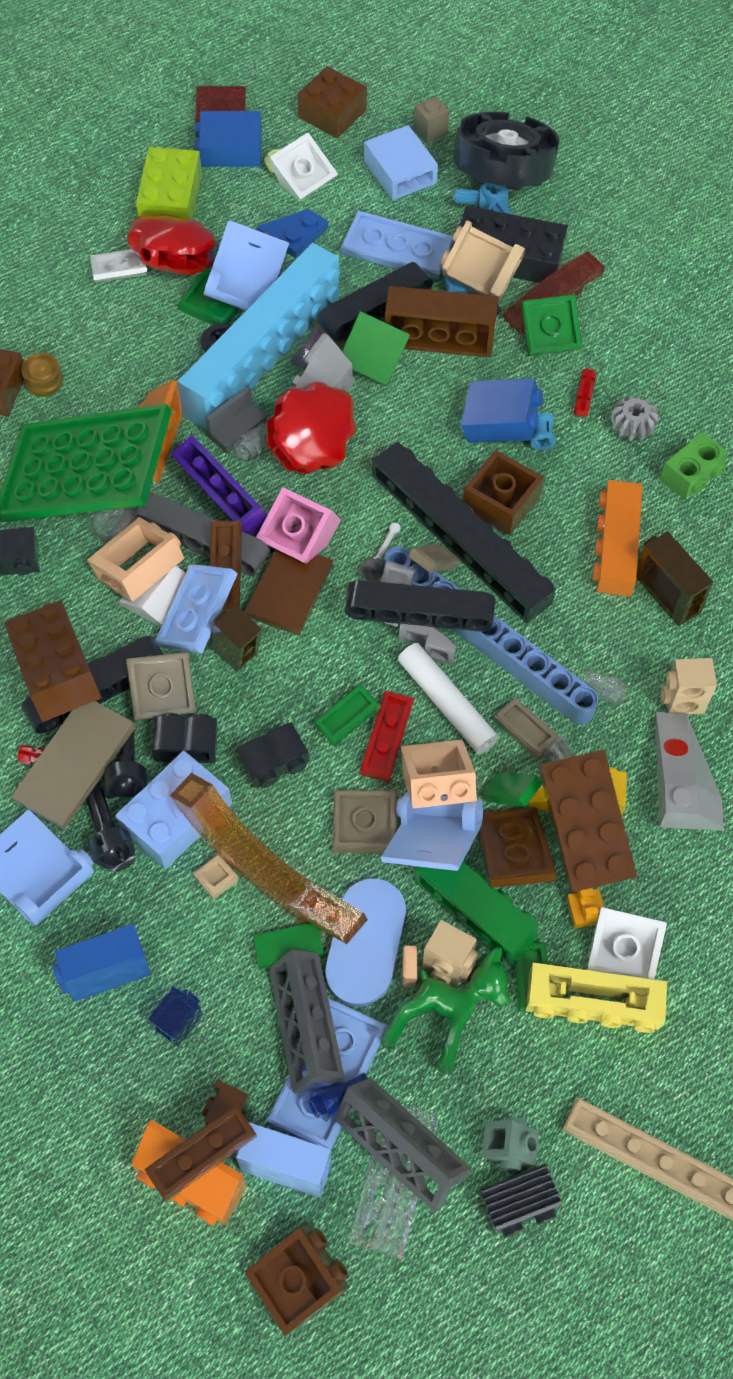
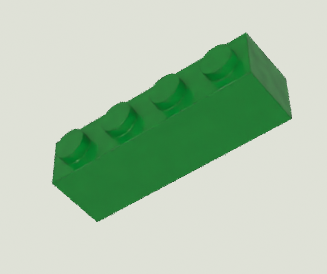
[414,860,538,966]

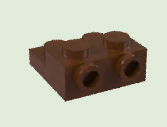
[245,1225,350,1336]

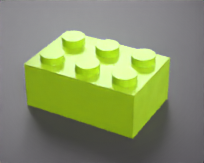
[136,147,202,219]

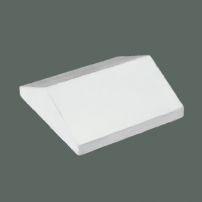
[269,133,338,201]
[90,249,147,283]
[119,566,186,628]
[587,907,667,979]

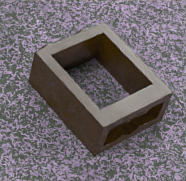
[636,531,714,626]

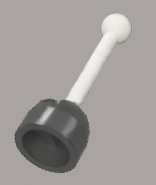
[359,523,401,582]

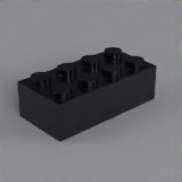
[454,206,568,286]

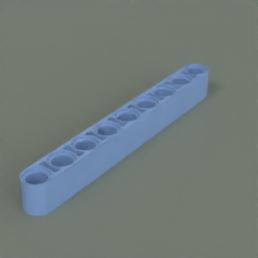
[385,546,598,724]

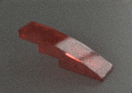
[503,251,605,334]

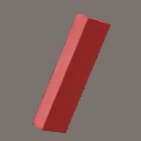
[360,690,414,783]

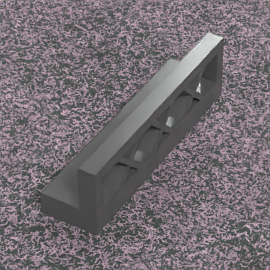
[269,949,345,1094]
[334,1078,471,1213]

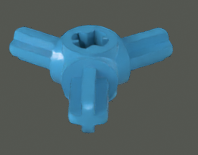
[454,182,514,215]

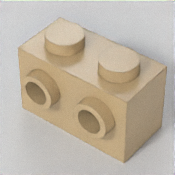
[422,920,478,988]

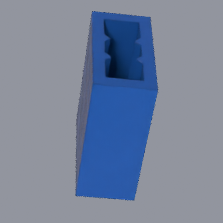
[194,111,262,167]
[461,378,543,443]
[52,924,151,1002]

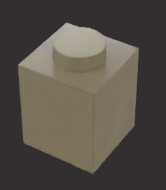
[413,96,449,144]

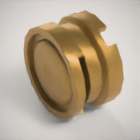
[21,353,63,397]

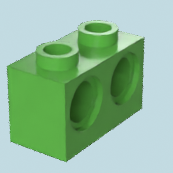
[660,432,728,500]

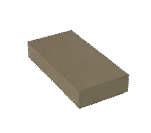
[408,544,460,573]
[493,697,560,761]

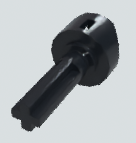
[104,717,147,799]
[86,785,136,872]

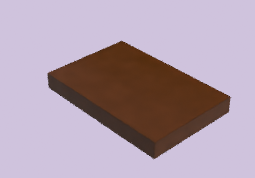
[245,549,333,636]
[477,807,556,888]

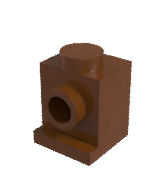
[202,1080,250,1127]

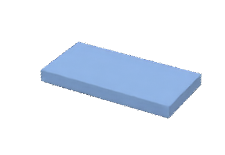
[341,211,455,280]
[267,998,388,1150]

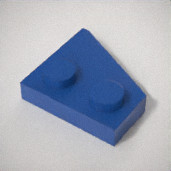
[257,209,328,259]

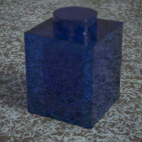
[148,987,203,1047]

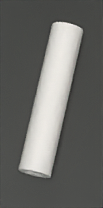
[398,643,499,754]

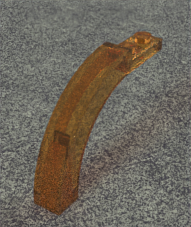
[170,772,368,945]

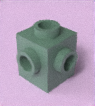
[481,1117,539,1172]

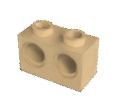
[661,658,717,714]

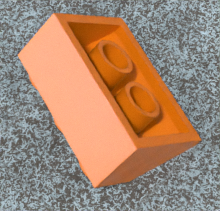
[139,380,183,483]
[131,1119,247,1226]

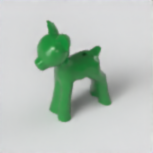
[380,947,510,1076]

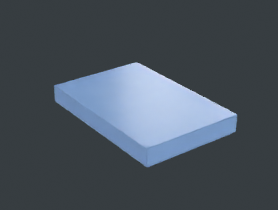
[155,564,238,654]

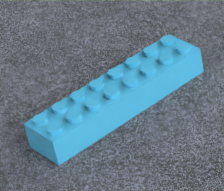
[177,243,340,431]

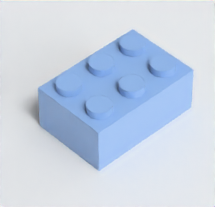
[115,751,232,870]

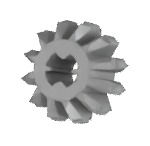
[610,394,659,442]

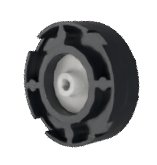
[453,112,559,190]

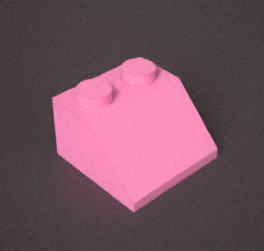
[256,487,341,564]

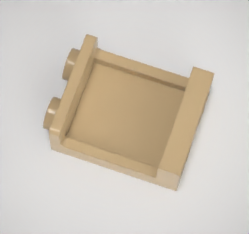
[440,220,525,303]

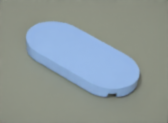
[326,879,406,1007]

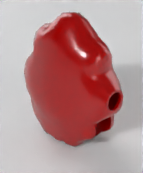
[127,214,215,275]
[266,381,356,474]

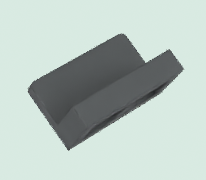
[206,387,268,454]

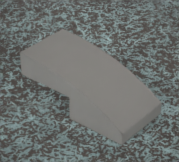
[399,624,456,666]

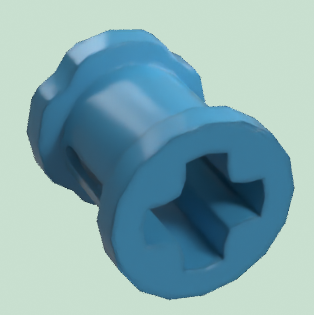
[531,412,556,450]

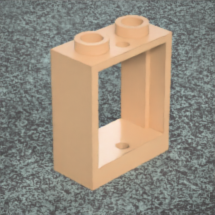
[87,517,184,602]
[401,739,477,808]

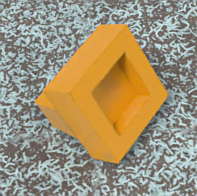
[566,888,604,929]

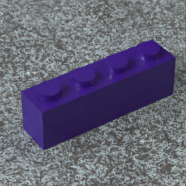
[171,435,268,536]

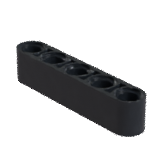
[317,262,434,341]
[345,580,495,632]
[21,636,164,734]

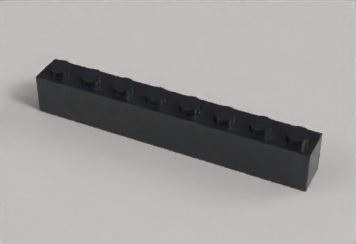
[372,441,556,624]

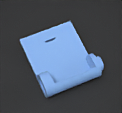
[203,220,289,310]
[381,792,483,871]
[0,809,94,927]

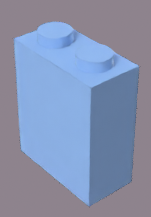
[364,125,438,201]
[235,1123,332,1198]

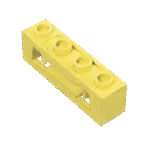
[525,963,667,1033]

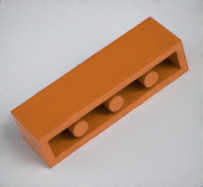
[592,480,643,596]

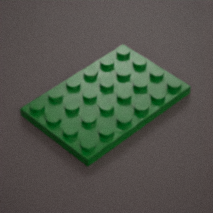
[0,403,172,522]

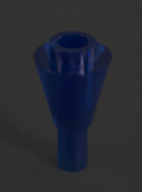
[307,1072,369,1121]

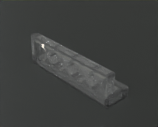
[348,1106,437,1260]

